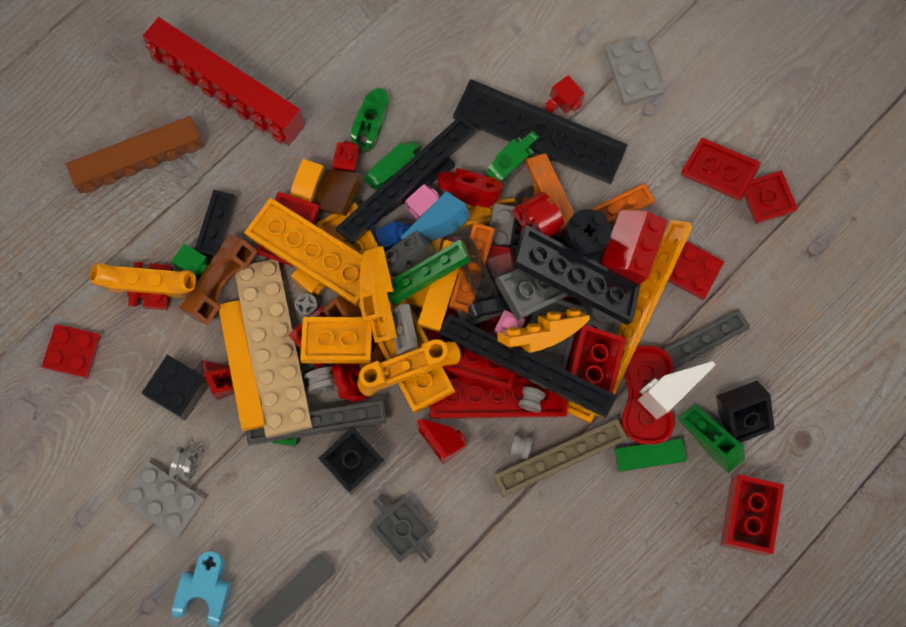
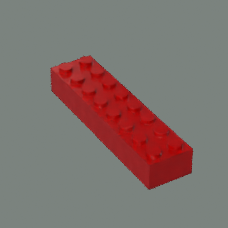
[142,17,304,146]

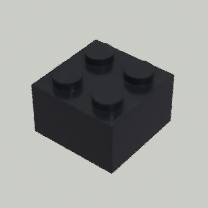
[141,354,209,421]
[318,427,385,495]

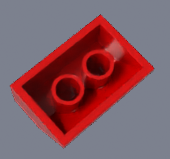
[600,210,668,285]
[566,325,626,393]

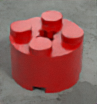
[512,192,564,238]

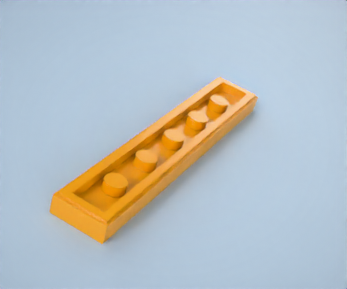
[219,300,265,432]

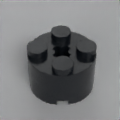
[560,209,611,259]

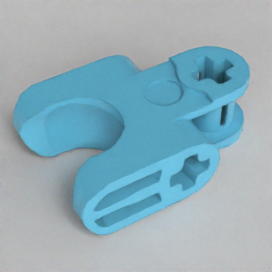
[171,551,231,627]

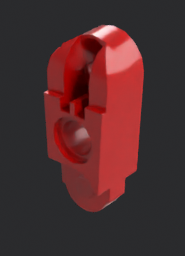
[437,168,503,208]

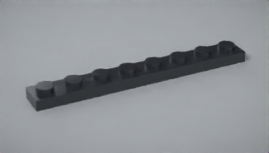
[336,115,476,245]
[438,314,617,418]

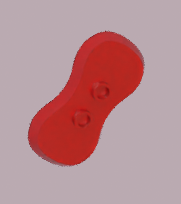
[622,345,675,445]

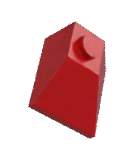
[416,419,467,465]

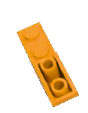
[359,246,397,343]
[498,308,590,353]

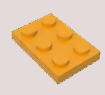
[300,317,372,364]

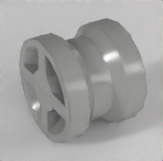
[295,293,318,318]
[518,387,545,412]
[509,433,533,460]

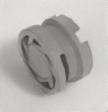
[305,367,337,394]
[169,446,198,482]

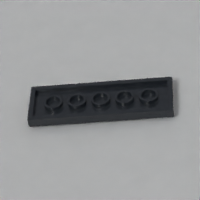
[512,225,640,325]

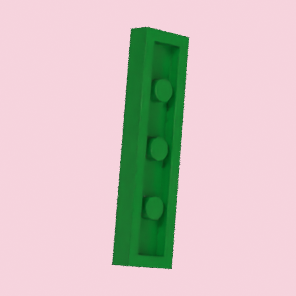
[387,239,471,305]

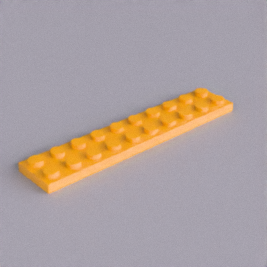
[316,202,455,414]

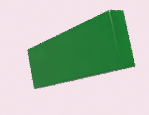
[614,439,687,472]

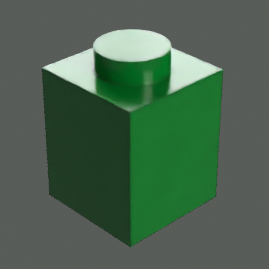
[171,244,209,281]

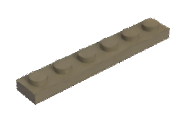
[493,418,627,497]

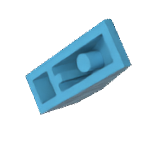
[401,191,470,242]

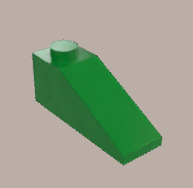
[678,404,745,473]

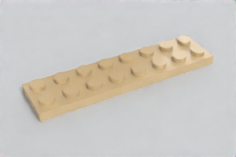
[235,260,312,438]

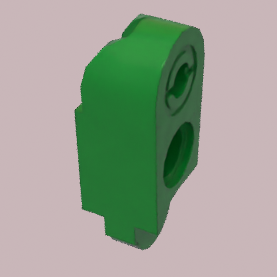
[350,88,389,153]
[487,131,539,183]
[364,141,422,191]

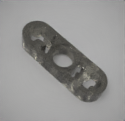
[457,237,494,301]

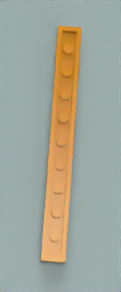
[581,220,693,418]

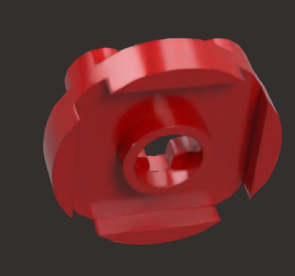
[332,363,369,402]

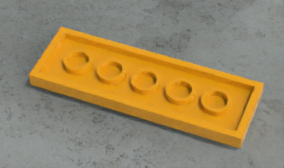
[244,198,363,306]

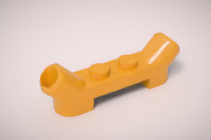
[90,262,197,298]
[357,340,461,396]

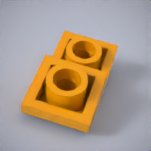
[290,159,324,203]

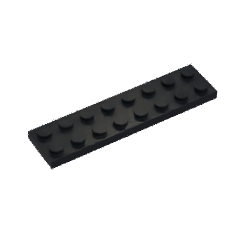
[453,79,628,185]

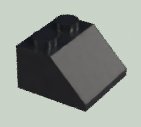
[716,380,775,443]

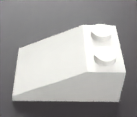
[638,361,716,419]

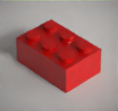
[720,474,784,556]

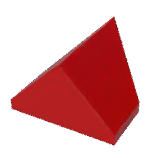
[202,360,235,400]

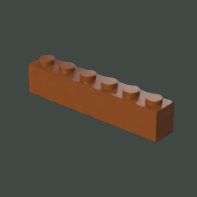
[66,116,204,194]

